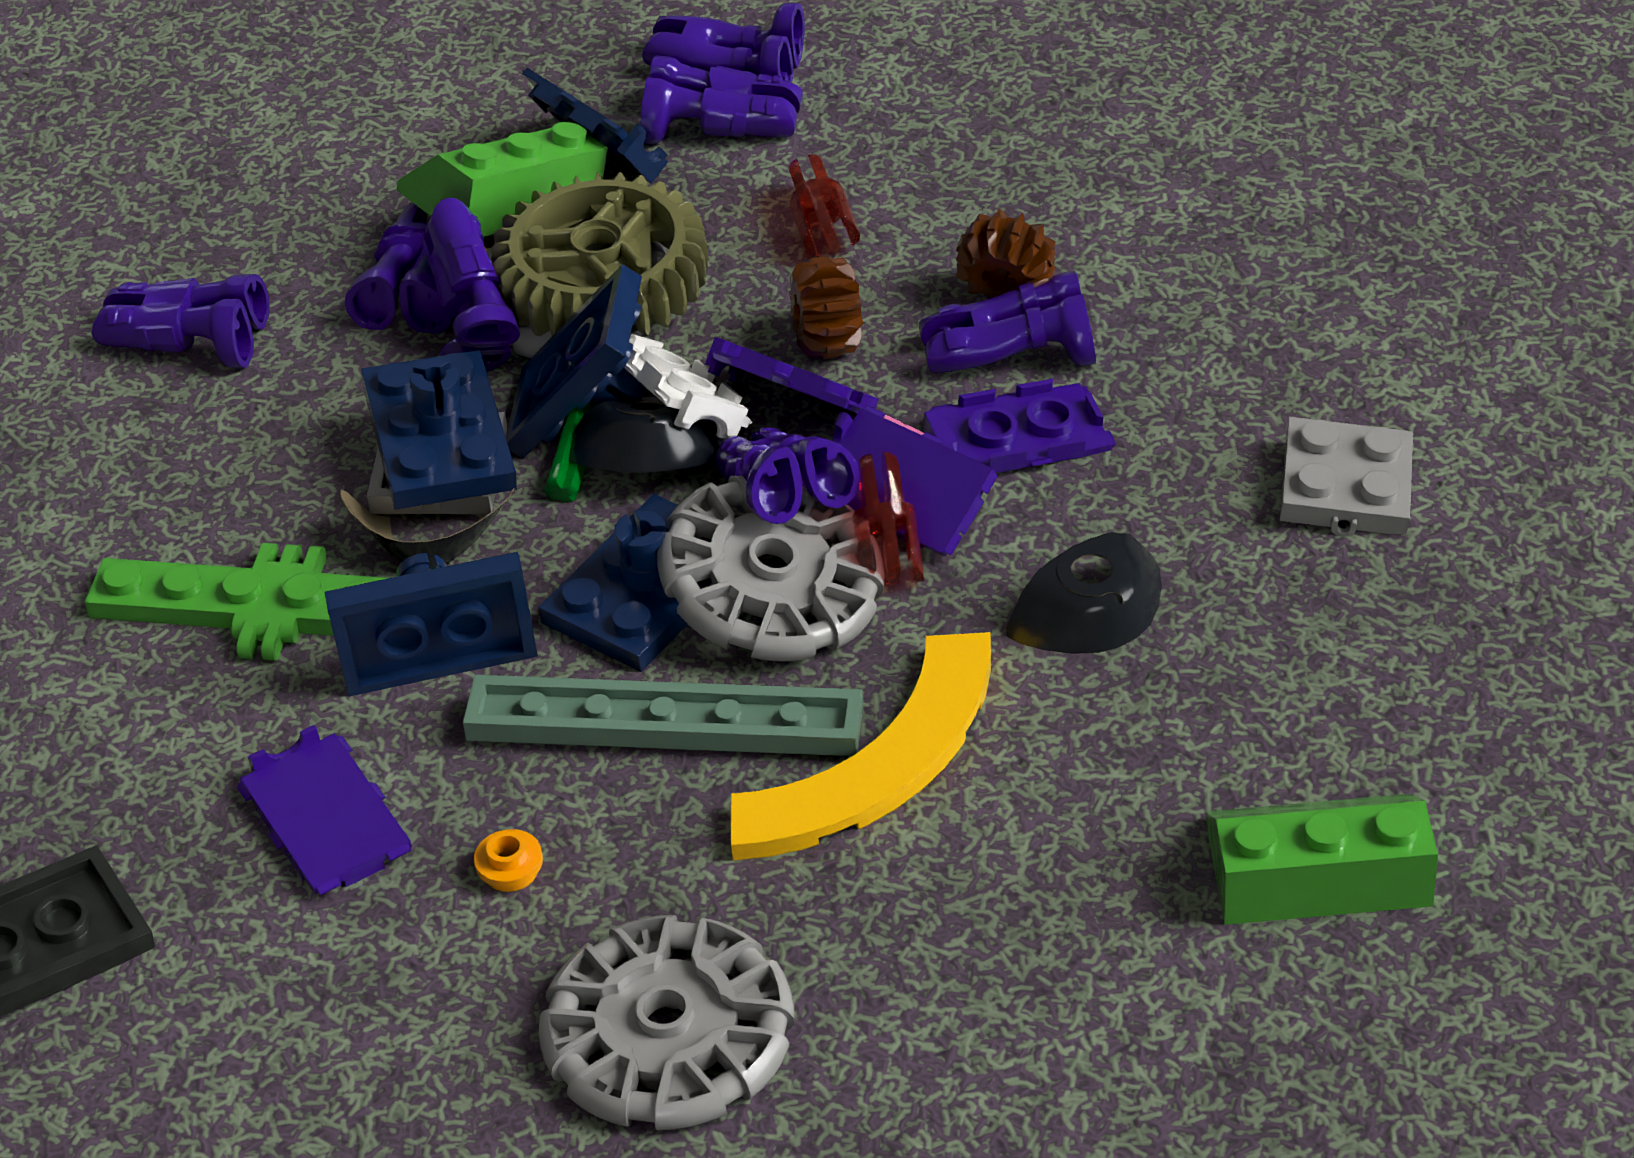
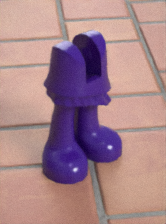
[345,202,453,334]

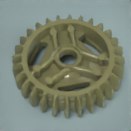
[491,172,709,337]

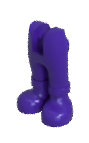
[642,2,805,82]
[919,270,1096,374]

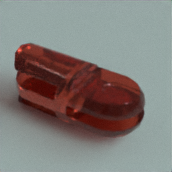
[788,154,860,258]
[853,452,925,586]

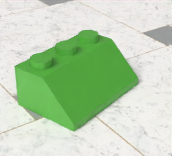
[396,122,608,237]
[1205,794,1438,925]

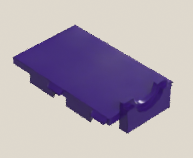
[704,337,879,413]
[923,378,1117,473]
[831,406,998,557]
[237,725,412,895]

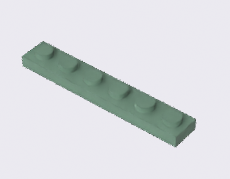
[463,675,864,756]

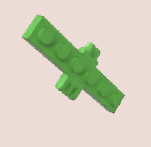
[85,543,388,661]

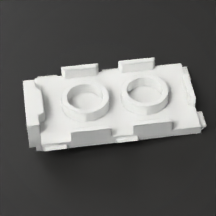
[624,334,753,439]

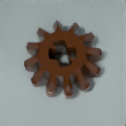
[956,208,1056,299]
[789,256,863,359]

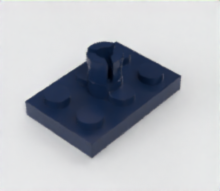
[506,264,645,459]
[361,350,517,510]
[538,494,712,672]
[324,552,538,696]

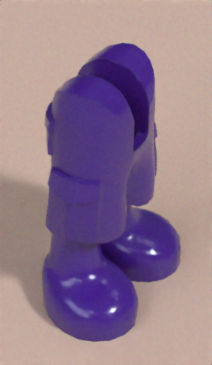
[640,55,803,144]
[422,198,521,372]
[91,274,270,368]
[715,427,861,524]

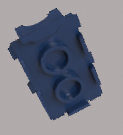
[522,67,668,184]

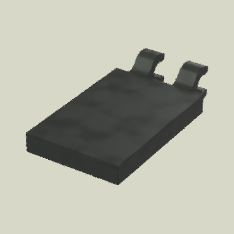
[0,845,155,1017]

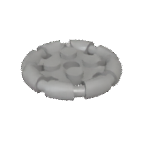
[657,475,885,662]
[538,915,794,1130]

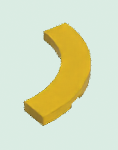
[731,632,991,861]

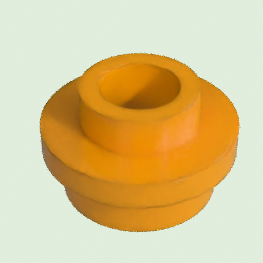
[474,829,543,892]

